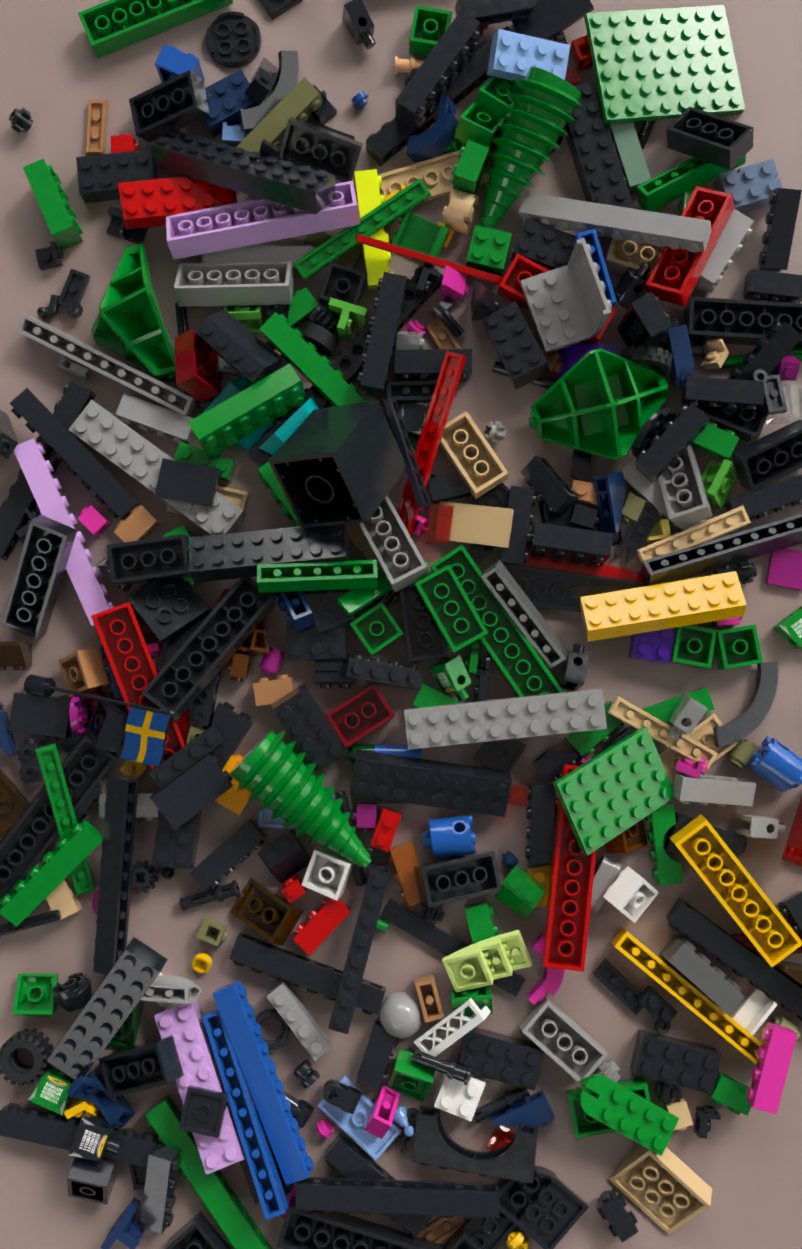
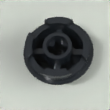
[52,972,92,1012]

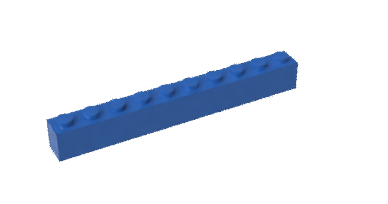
[213,980,313,1185]
[202,1010,289,1220]

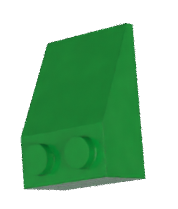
[475,76,519,122]

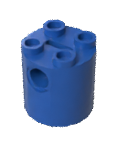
[749,736,802,793]
[422,815,476,859]

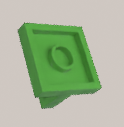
[328,297,368,341]
[222,305,263,333]
[701,459,738,510]

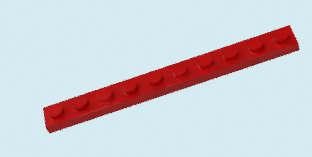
[397,351,466,537]

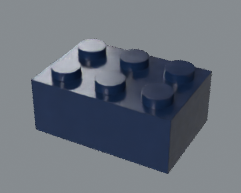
[202,69,259,137]

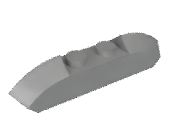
[141,975,202,1004]

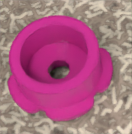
[316,1119,334,1139]

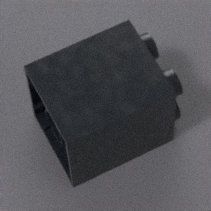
[269,400,407,528]

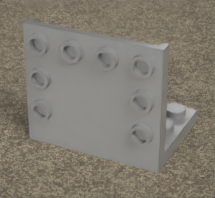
[520,238,612,354]

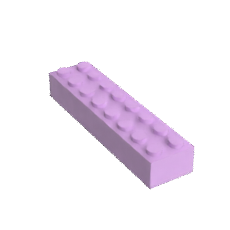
[154,1000,246,1175]

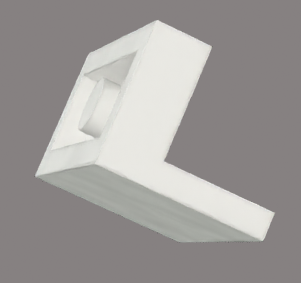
[731,988,777,1035]

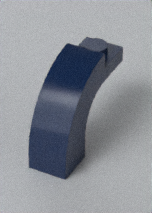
[406,96,458,162]
[67,1072,136,1128]

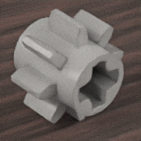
[483,420,506,445]
[597,1058,621,1082]

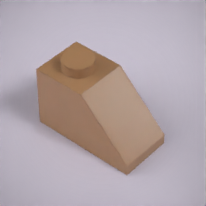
[572,480,598,510]

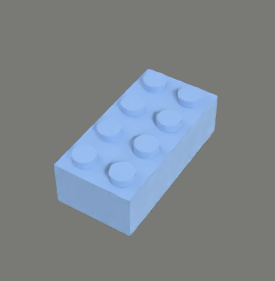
[487,29,570,81]

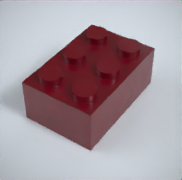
[175,328,220,403]
[325,683,395,748]

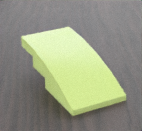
[442,930,532,992]

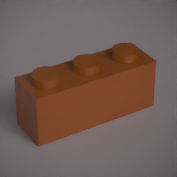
[388,840,420,906]

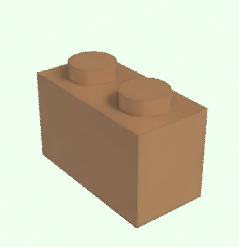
[114,505,161,542]
[253,674,294,706]
[415,973,444,1023]

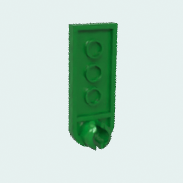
[576,1074,679,1156]

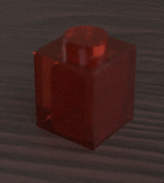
[508,784,529,806]

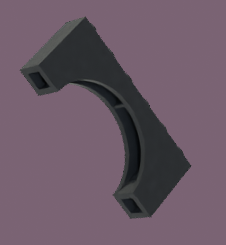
[413,1106,539,1184]

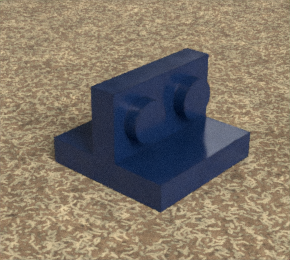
[101,1196,145,1249]

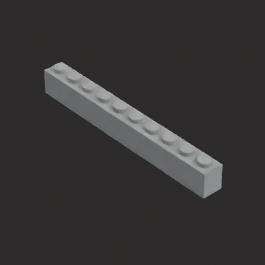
[519,192,712,253]
[16,314,198,417]

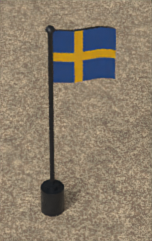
[24,674,175,767]

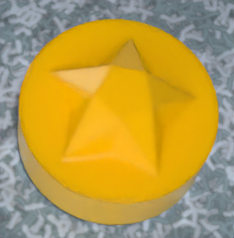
[191,953,212,974]
[505,1229,525,1249]

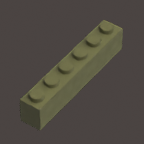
[237,77,323,152]

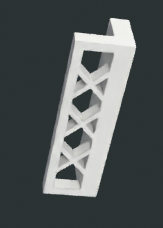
[414,998,491,1057]

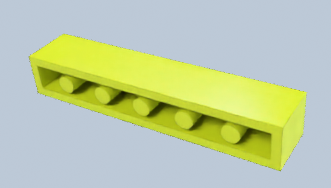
[354,169,393,290]

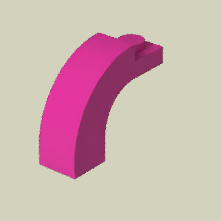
[526,931,564,1005]

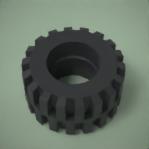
[0,1029,53,1086]

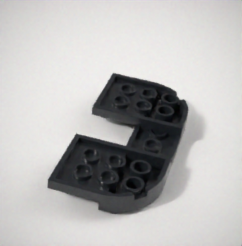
[443,1165,589,1249]

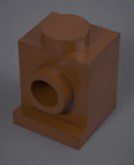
[228,653,251,682]

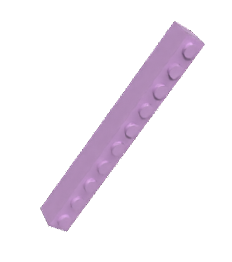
[13,438,114,626]

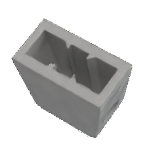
[668,694,708,741]
[733,814,785,839]

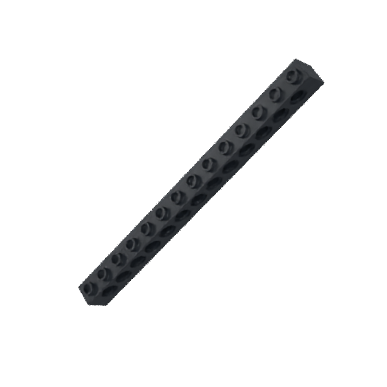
[248,263,443,467]

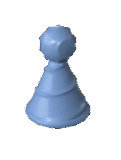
[393,1106,414,1137]

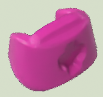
[412,516,429,537]

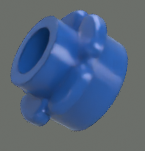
[351,91,369,109]

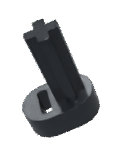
[430,295,465,338]

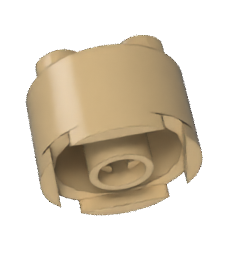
[442,189,480,234]

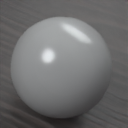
[379,992,423,1038]

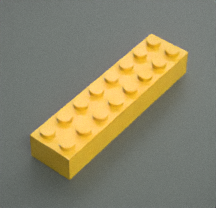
[580,571,746,642]
[670,814,802,967]

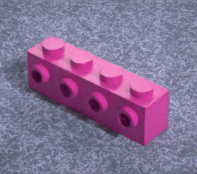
[746,1022,797,1115]

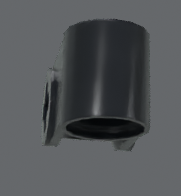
[323,1079,362,1114]

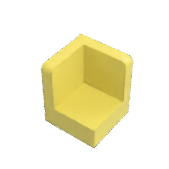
[644,519,671,543]

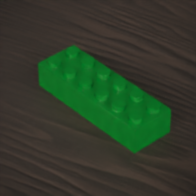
[188,364,307,458]

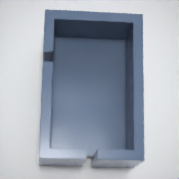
[714,159,783,213]

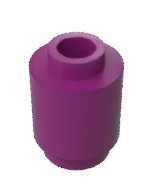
[259,646,284,676]

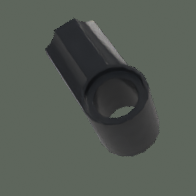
[283,1090,314,1128]

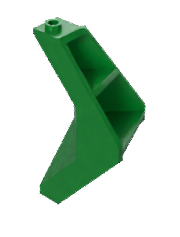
[91,243,176,382]
[528,348,668,460]

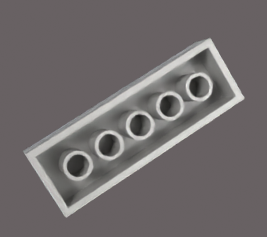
[174,261,294,307]
[357,495,429,593]

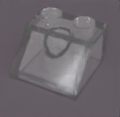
[766,380,802,425]

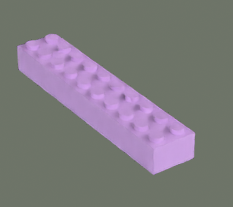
[166,181,361,260]

